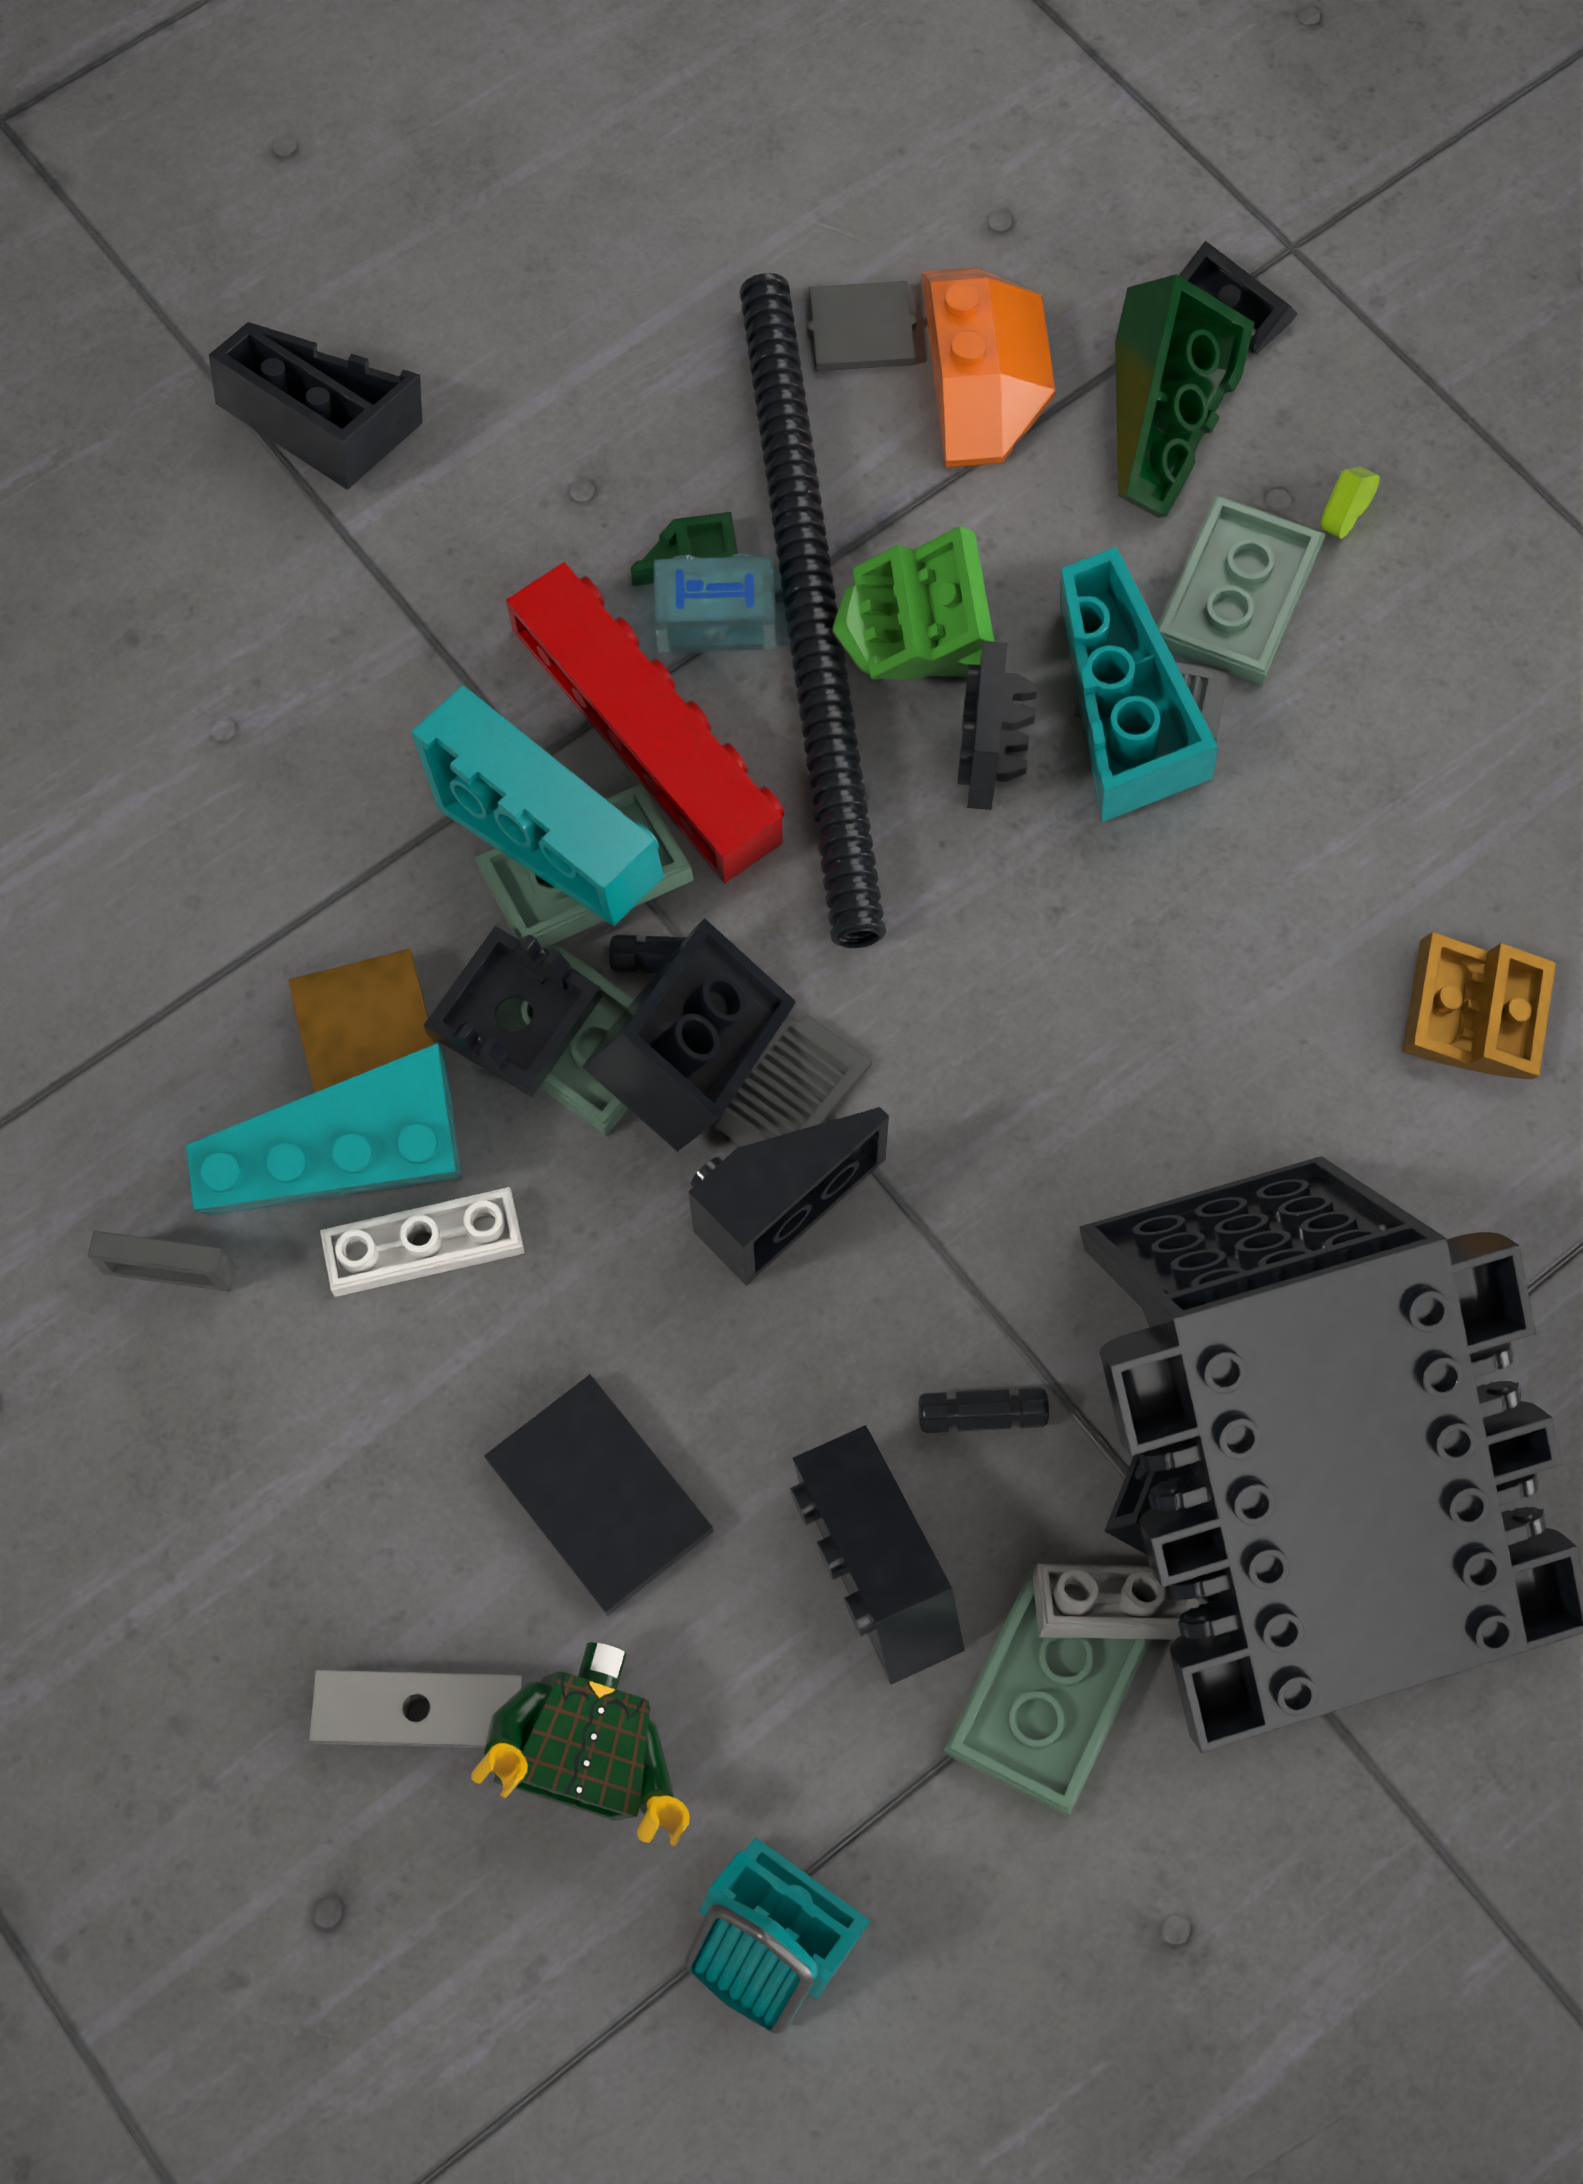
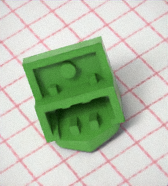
[832,526,994,680]

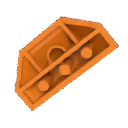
[922,267,1056,468]

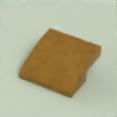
[1402,932,1556,1080]
[288,948,435,1092]

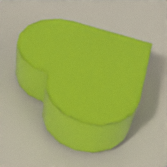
[1320,466,1380,539]

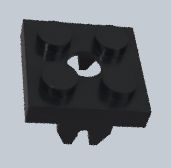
[957,641,1037,810]
[424,926,602,1097]

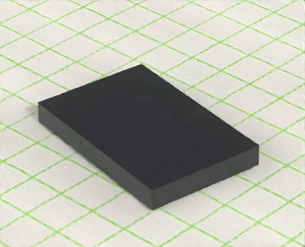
[484,1374,714,1616]

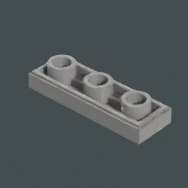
[1032,1564,1221,1640]
[309,1670,525,1748]

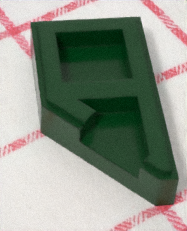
[630,512,740,586]

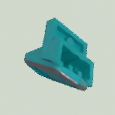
[685,1837,870,2034]

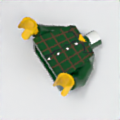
[471,1642,690,1846]

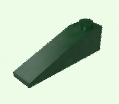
[1115,274,1254,518]

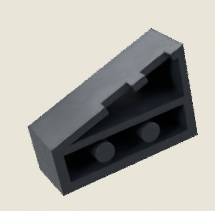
[209,322,422,490]
[789,1425,965,1685]

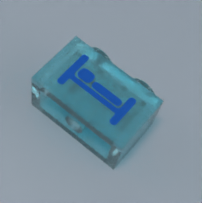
[654,553,776,653]

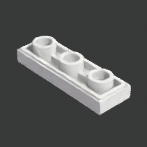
[320,1187,525,1297]

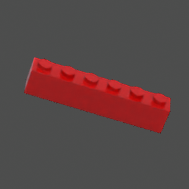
[506,562,785,884]

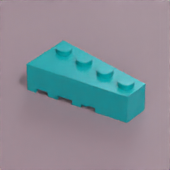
[1060,546,1218,823]
[411,685,664,926]
[185,1043,463,1216]

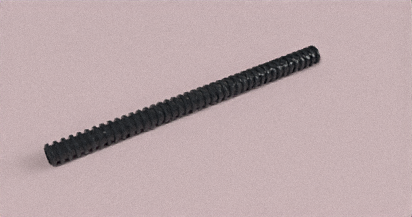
[739,273,886,948]

